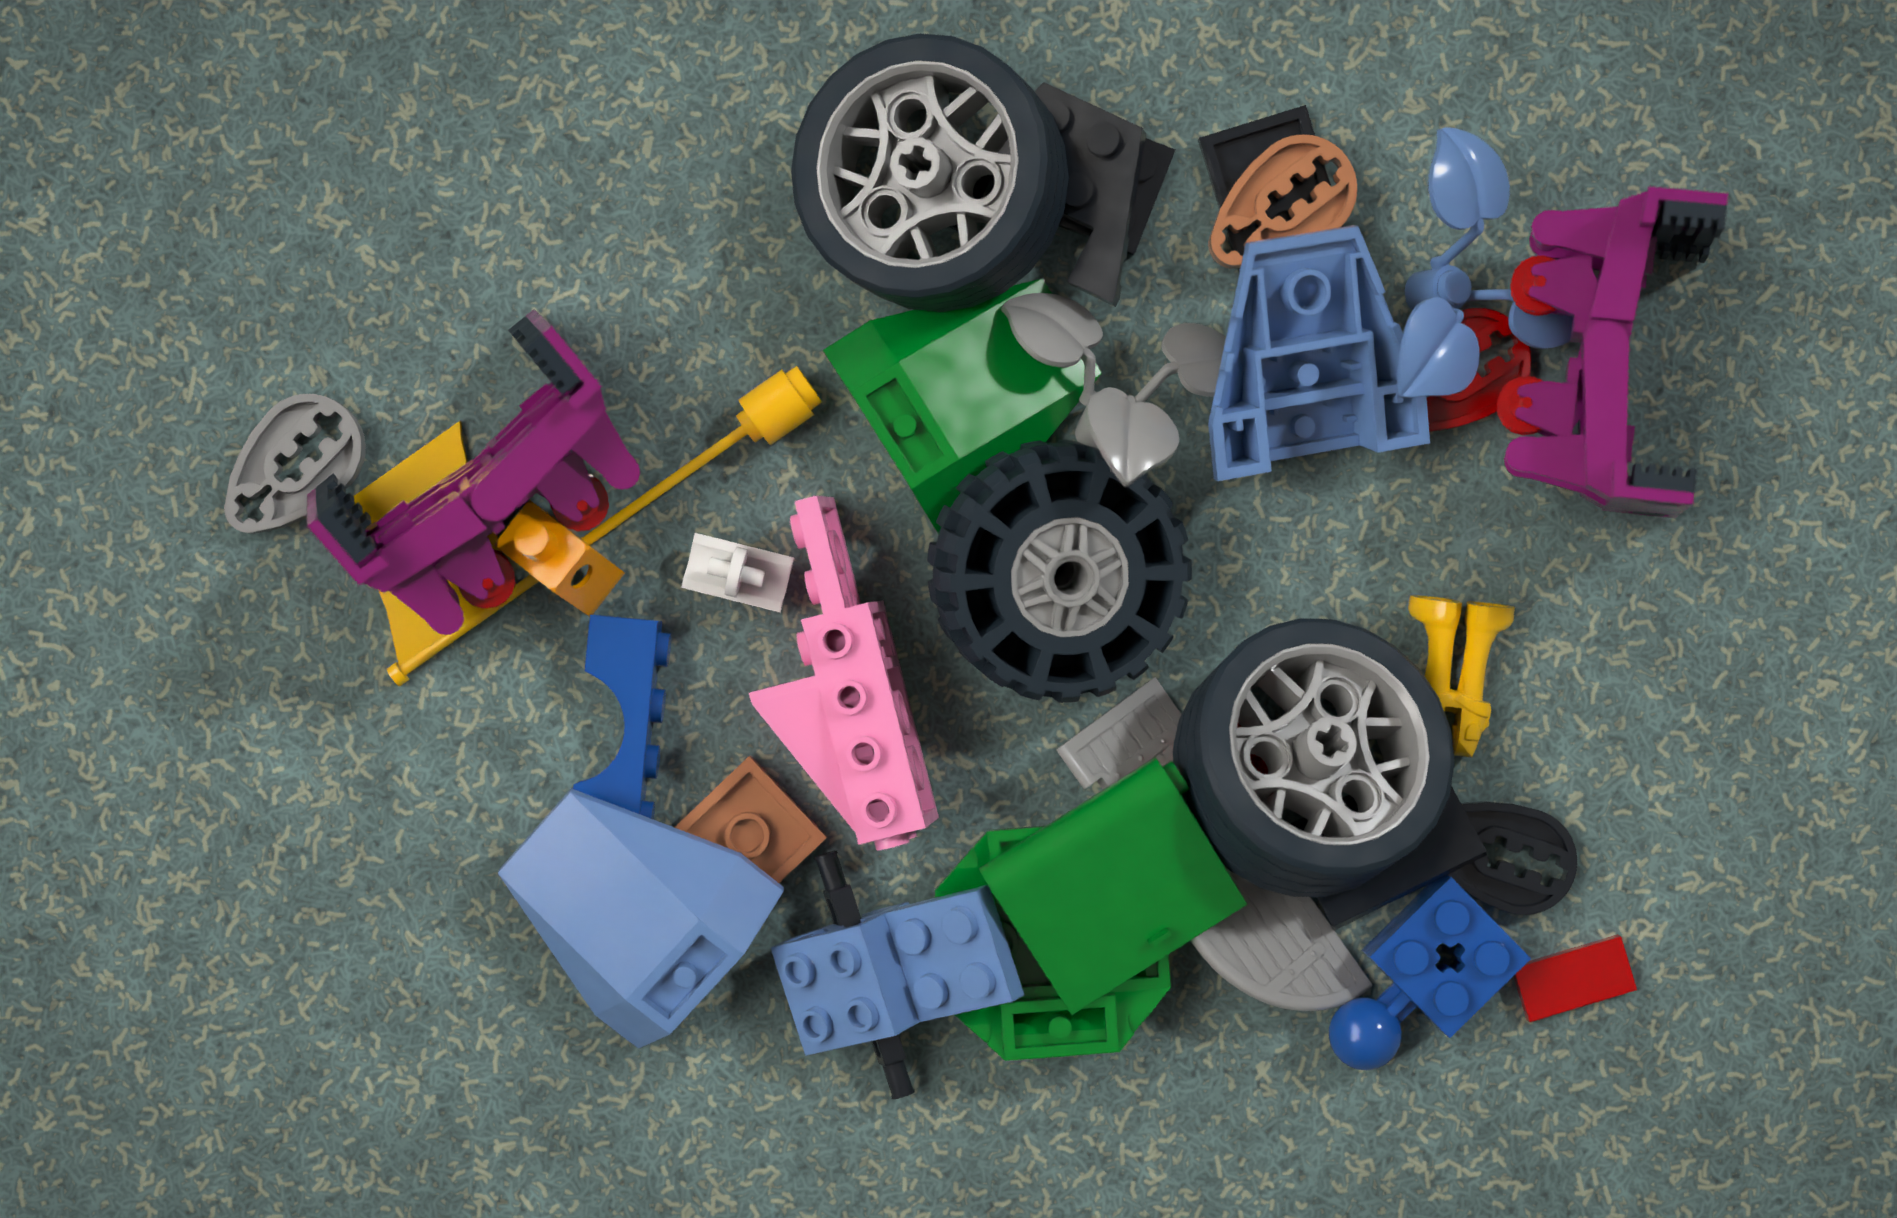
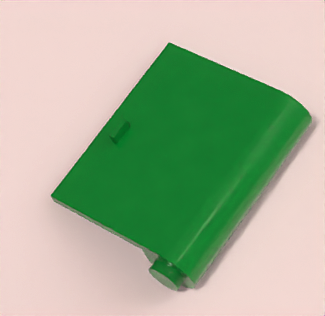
[979,757,1247,1015]

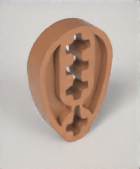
[1208,135,1357,269]

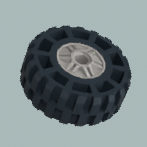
[927,440,1192,703]

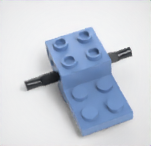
[771,850,1024,1099]

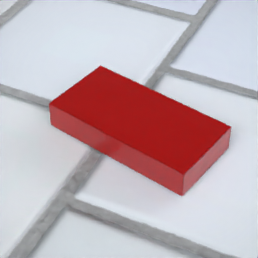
[1513,934,1637,1022]

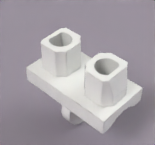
[681,533,794,613]

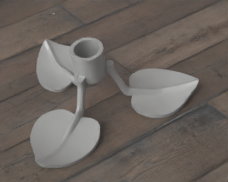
[1001,293,1226,487]

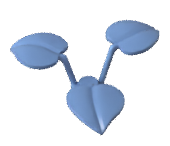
[1397,127,1573,398]

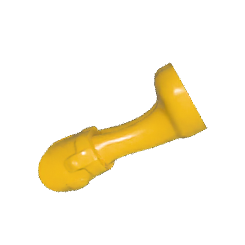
[1408,595,1515,758]

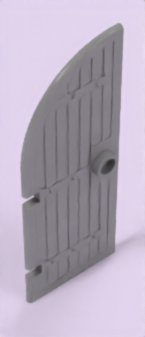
[1056,677,1372,1011]

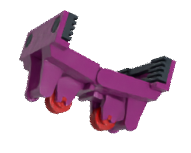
[1497,186,1729,518]
[307,309,640,635]

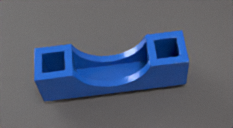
[573,614,671,820]

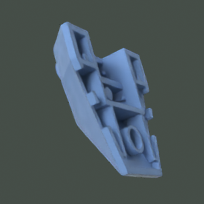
[1208,225,1430,481]

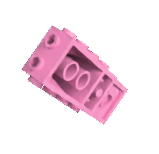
[749,496,939,851]

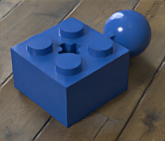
[1329,875,1531,1070]

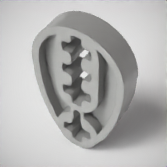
[224,394,366,534]

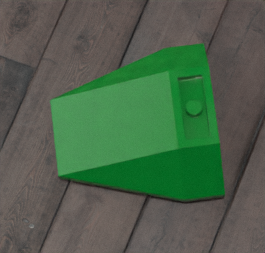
[823,278,1102,535]

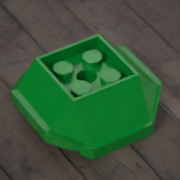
[935,825,1171,1061]

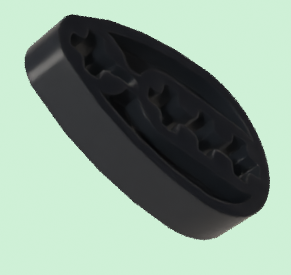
[1448,801,1577,915]

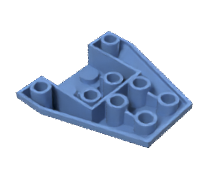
[498,788,784,1049]

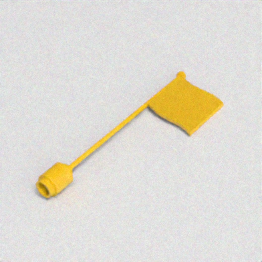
[353,365,822,687]

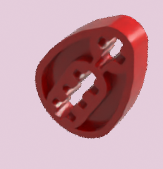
[1427,308,1531,432]

